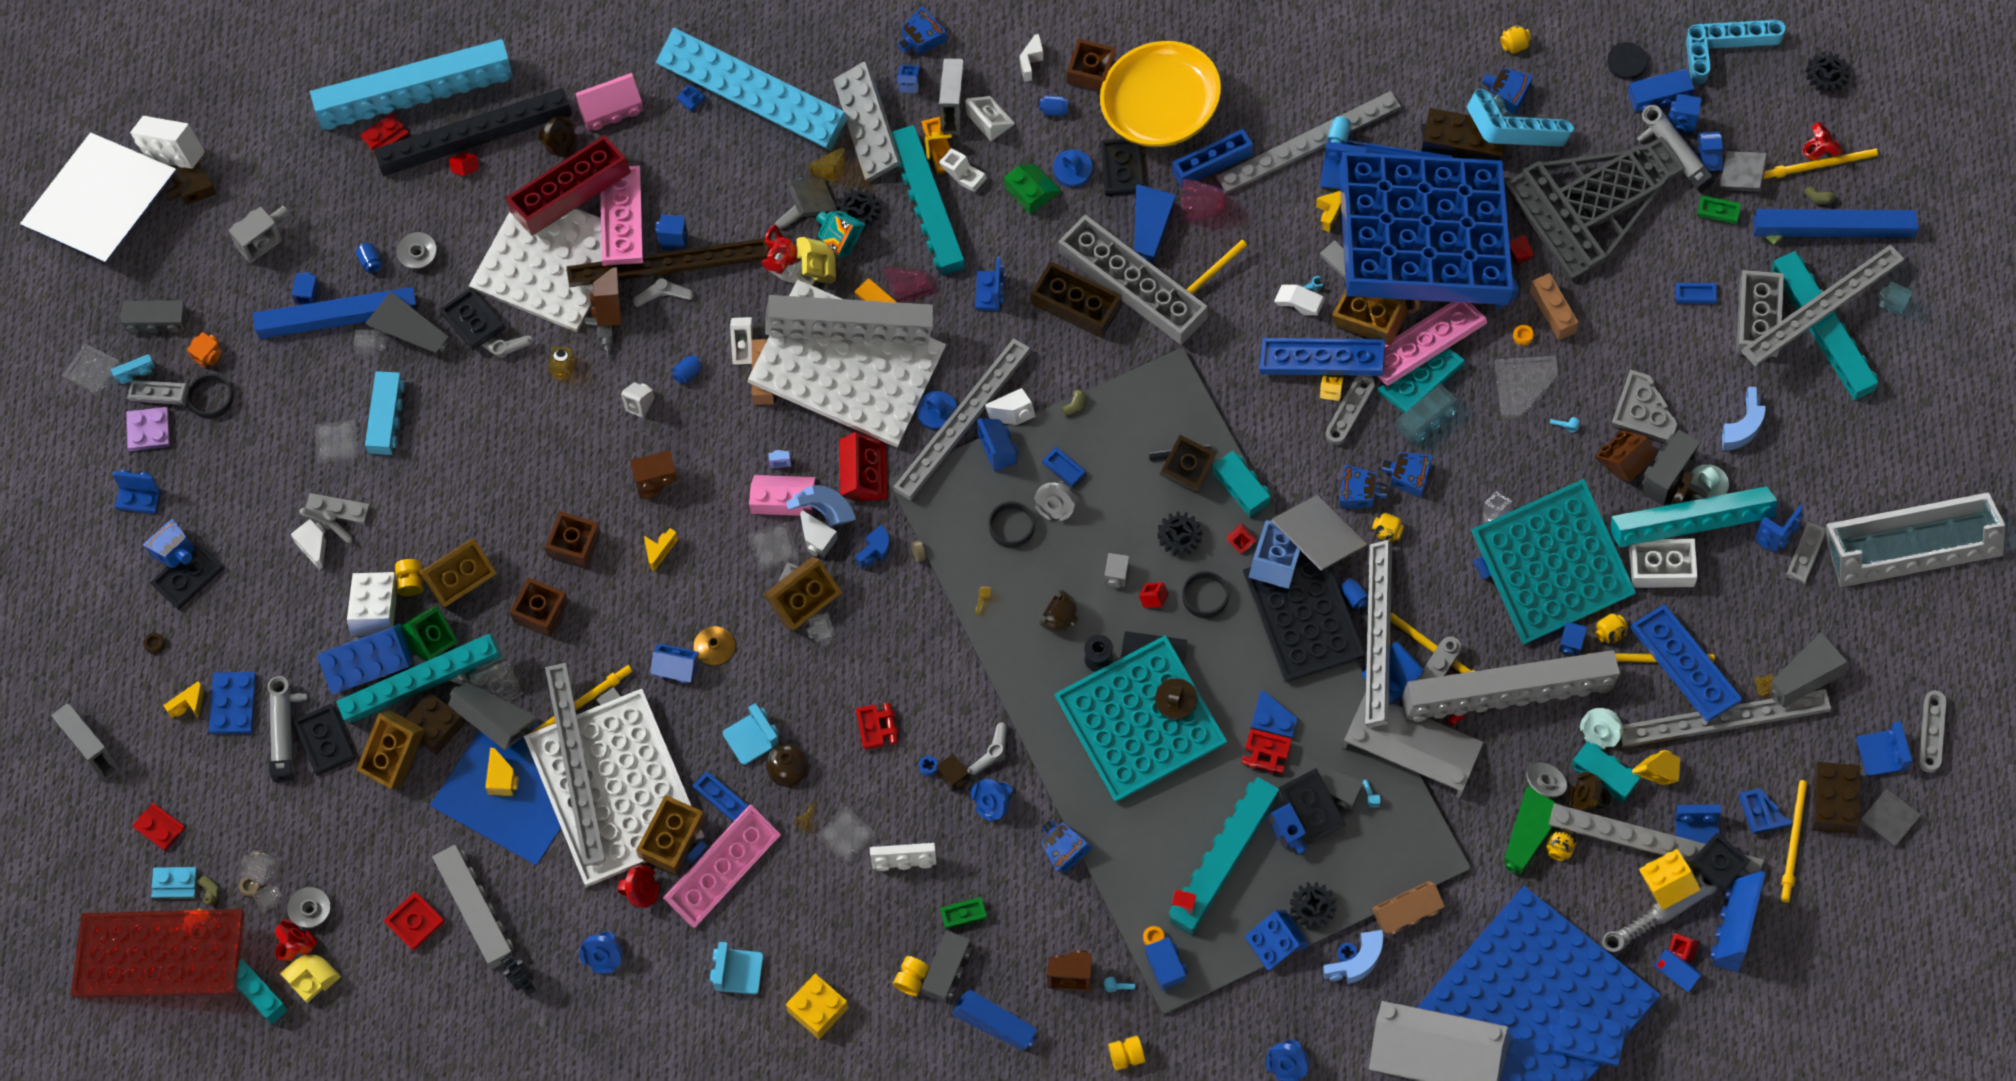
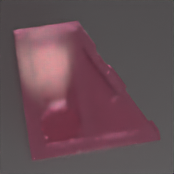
[882,266,933,302]

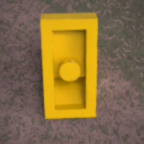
[1316,191,1341,233]
[1320,375,1344,401]
[644,528,678,571]
[163,681,205,718]

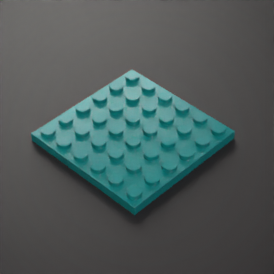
[1471,479,1636,645]
[1054,635,1227,803]

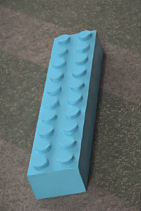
[655,27,849,151]
[310,39,513,130]

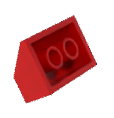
[839,432,887,501]

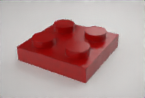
[383,892,445,951]

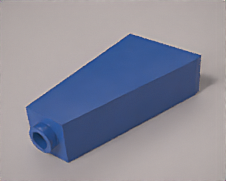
[1134,184,1176,265]
[951,990,1037,1051]

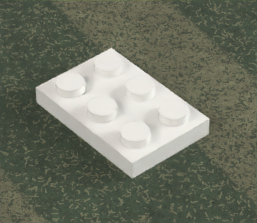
[870,843,937,871]

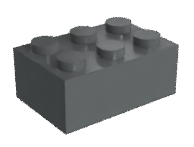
[1641,429,1700,506]

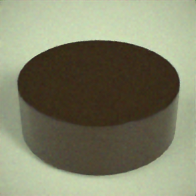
[143,633,165,654]

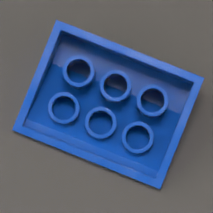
[1710,871,1765,972]

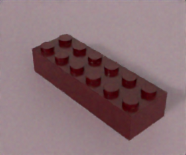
[505,135,631,236]

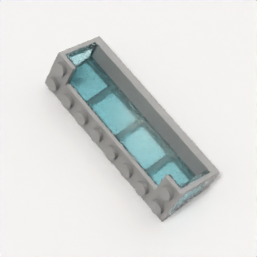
[1826,492,2005,587]

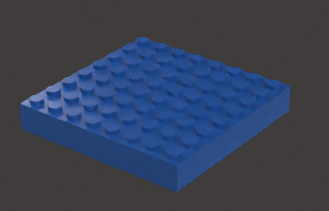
[1339,152,1513,305]
[1417,886,1661,1081]

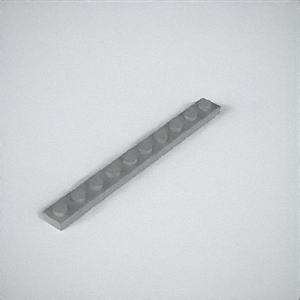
[1217,91,1401,195]
[1742,245,1904,367]
[893,338,1031,501]
[1365,540,1392,728]
[545,663,605,867]
[1620,689,1831,748]
[1548,804,1763,877]

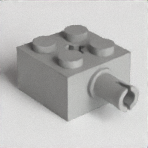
[229,205,290,264]

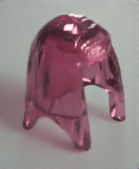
[1180,180,1228,221]

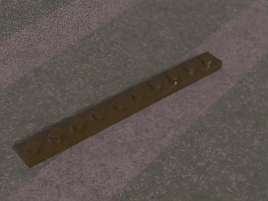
[566,238,769,288]

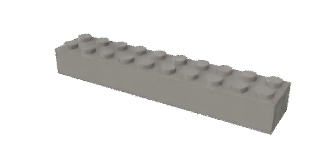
[1402,650,1620,722]

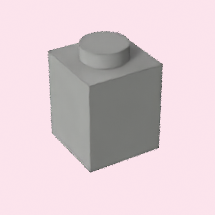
[1105,553,1129,588]

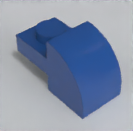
[1697,131,1723,172]
[855,525,890,569]

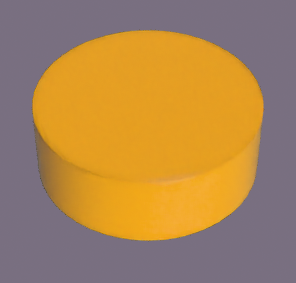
[1513,325,1534,346]
[1143,926,1165,946]

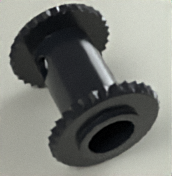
[1084,634,1113,672]

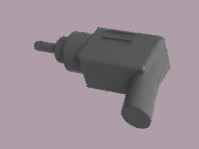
[585,317,614,359]

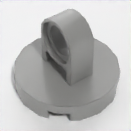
[1034,481,1076,521]

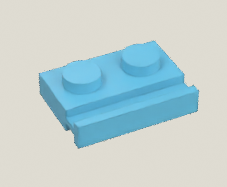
[111,354,156,384]
[151,867,197,899]

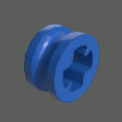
[919,756,938,777]
[1337,943,1357,962]

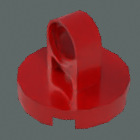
[1802,121,1843,161]
[617,865,659,909]
[275,919,316,962]

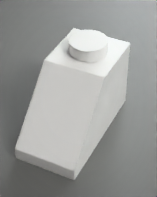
[730,317,753,365]
[621,382,654,418]
[985,388,1036,425]
[800,510,838,558]
[291,519,326,570]

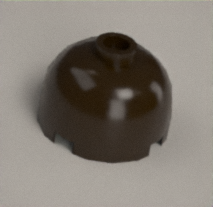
[1039,589,1079,632]
[766,743,808,787]

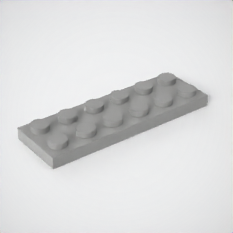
[833,61,901,182]

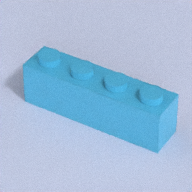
[365,371,405,455]

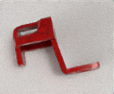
[761,225,799,274]

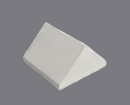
[965,96,1015,141]

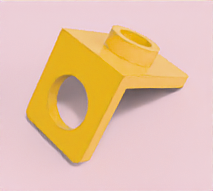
[924,131,952,160]

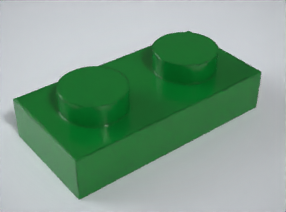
[1697,195,1741,225]
[940,897,987,930]

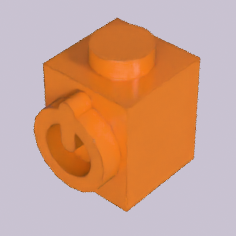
[186,332,222,369]

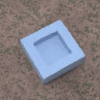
[768,450,791,469]

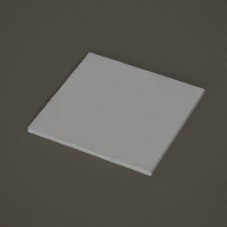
[1271,495,1367,571]

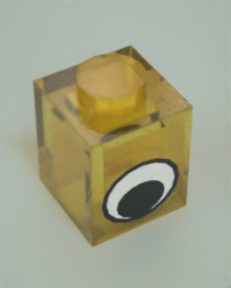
[548,346,575,380]

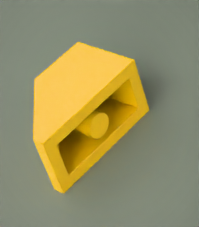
[485,748,519,796]
[1632,750,1680,785]

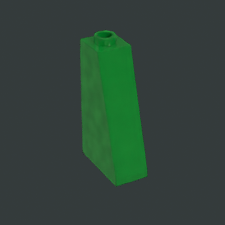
[1503,786,1557,875]

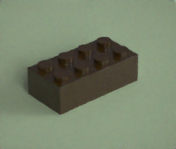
[1421,108,1505,161]
[1031,261,1122,338]

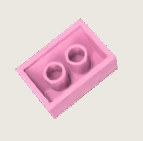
[575,73,644,131]
[749,475,816,516]

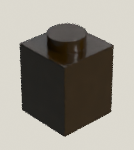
[936,754,969,792]

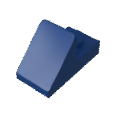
[897,65,920,93]

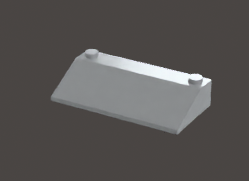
[1342,693,1483,798]
[1369,1001,1512,1081]

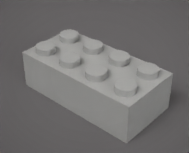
[1736,270,1784,358]

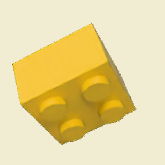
[1639,849,1701,910]
[785,973,848,1039]

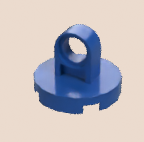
[1053,149,1093,187]
[917,391,957,431]
[971,779,1012,821]
[579,932,623,974]
[1265,1040,1310,1081]

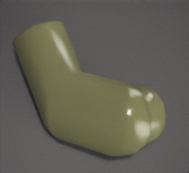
[1804,186,1835,206]
[1061,389,1086,416]
[198,875,219,905]

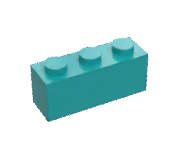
[1213,451,1271,518]
[1571,741,1640,804]
[225,959,287,1025]

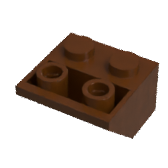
[1595,430,1657,482]

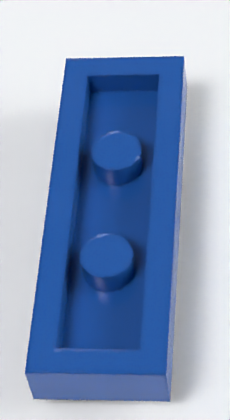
[692,771,748,822]

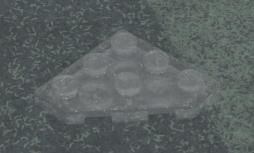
[1494,356,1558,419]

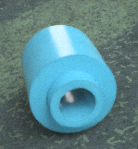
[1327,116,1351,144]

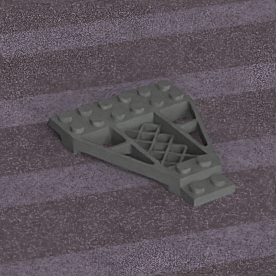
[1504,137,1685,281]

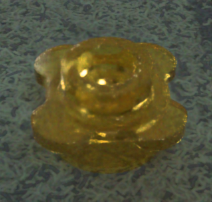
[1754,674,1774,696]

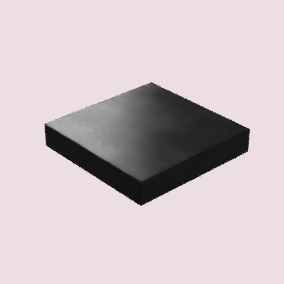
[1689,832,1750,892]

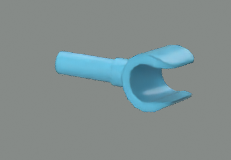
[1303,276,1323,292]
[1550,417,1580,433]
[1363,780,1380,808]
[1104,977,1135,992]

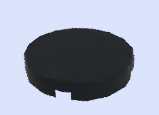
[1607,42,1647,80]

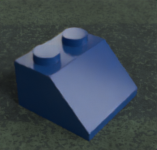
[977,418,1019,471]

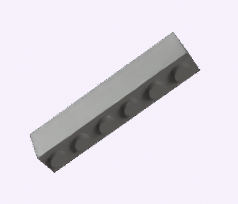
[432,845,515,969]

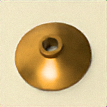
[694,626,735,666]

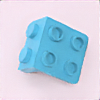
[723,703,779,765]
[710,942,763,995]

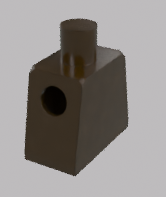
[164,161,216,205]

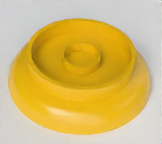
[1100,41,1221,147]

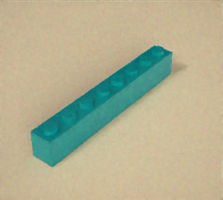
[891,125,965,275]
[1771,251,1878,401]
[1610,486,1777,547]
[336,634,503,723]
[1168,777,1279,936]

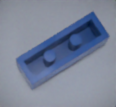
[1628,69,1694,113]

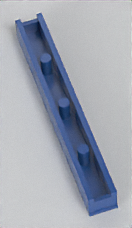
[1753,209,1919,238]
[253,287,417,339]

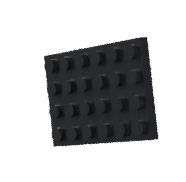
[1243,551,1365,683]

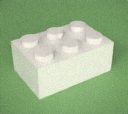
[130,116,205,169]
[1629,539,1697,588]
[347,572,397,636]

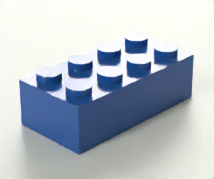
[317,624,414,694]

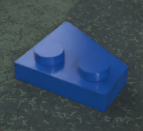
[1251,690,1297,739]
[1738,789,1792,835]

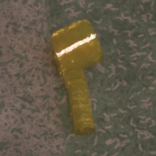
[974,587,991,615]
[795,803,816,830]

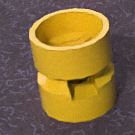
[395,559,424,596]
[892,956,930,996]
[1108,1036,1145,1071]

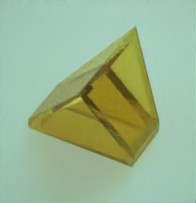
[808,147,846,183]

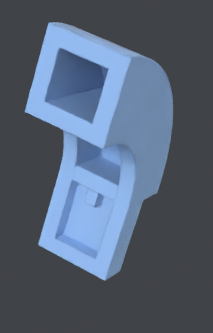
[1722,387,1765,451]
[786,485,856,527]
[1323,930,1383,984]

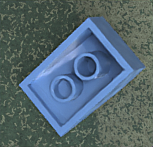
[1249,520,1301,589]

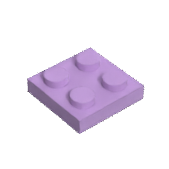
[126,407,170,451]

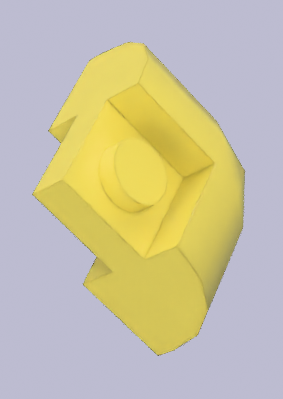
[797,237,836,284]
[280,955,341,1003]

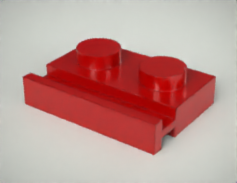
[360,113,410,154]
[132,803,185,852]

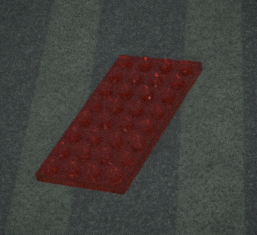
[71,909,245,998]

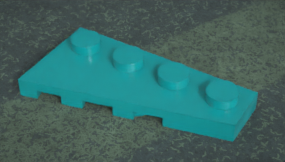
[1377,349,1465,416]

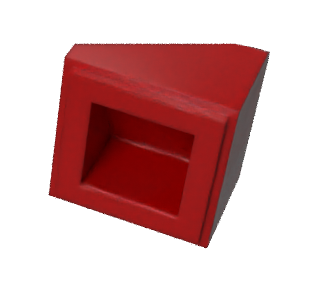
[449,152,479,176]
[1509,235,1534,265]
[1227,523,1256,554]
[1139,582,1169,608]
[1172,889,1196,916]
[1669,933,1699,962]

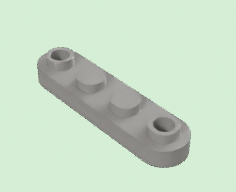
[1326,376,1375,445]
[1418,637,1461,680]
[1919,691,1946,773]

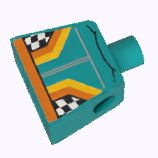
[816,211,865,257]

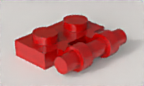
[855,703,899,750]
[1241,729,1292,774]

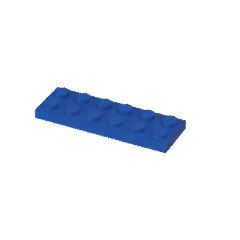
[1259,338,1385,376]
[1630,604,1742,723]

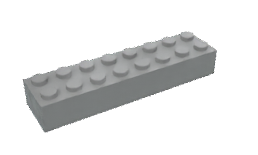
[1058,215,1208,345]
[765,295,933,346]

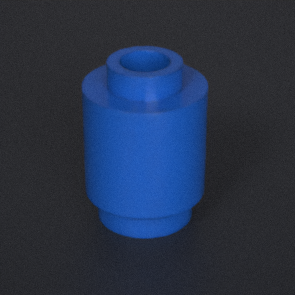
[1039,95,1068,116]
[356,242,382,273]
[672,355,703,384]
[1339,578,1368,610]

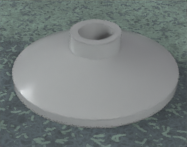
[396,232,437,269]
[1527,762,1567,798]
[287,887,330,928]

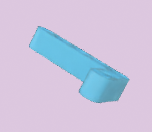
[1686,20,1785,84]
[1467,89,1574,147]

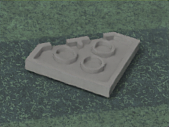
[1611,370,1677,443]

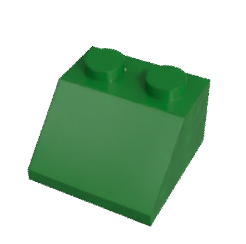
[1004,163,1061,215]
[401,606,458,661]

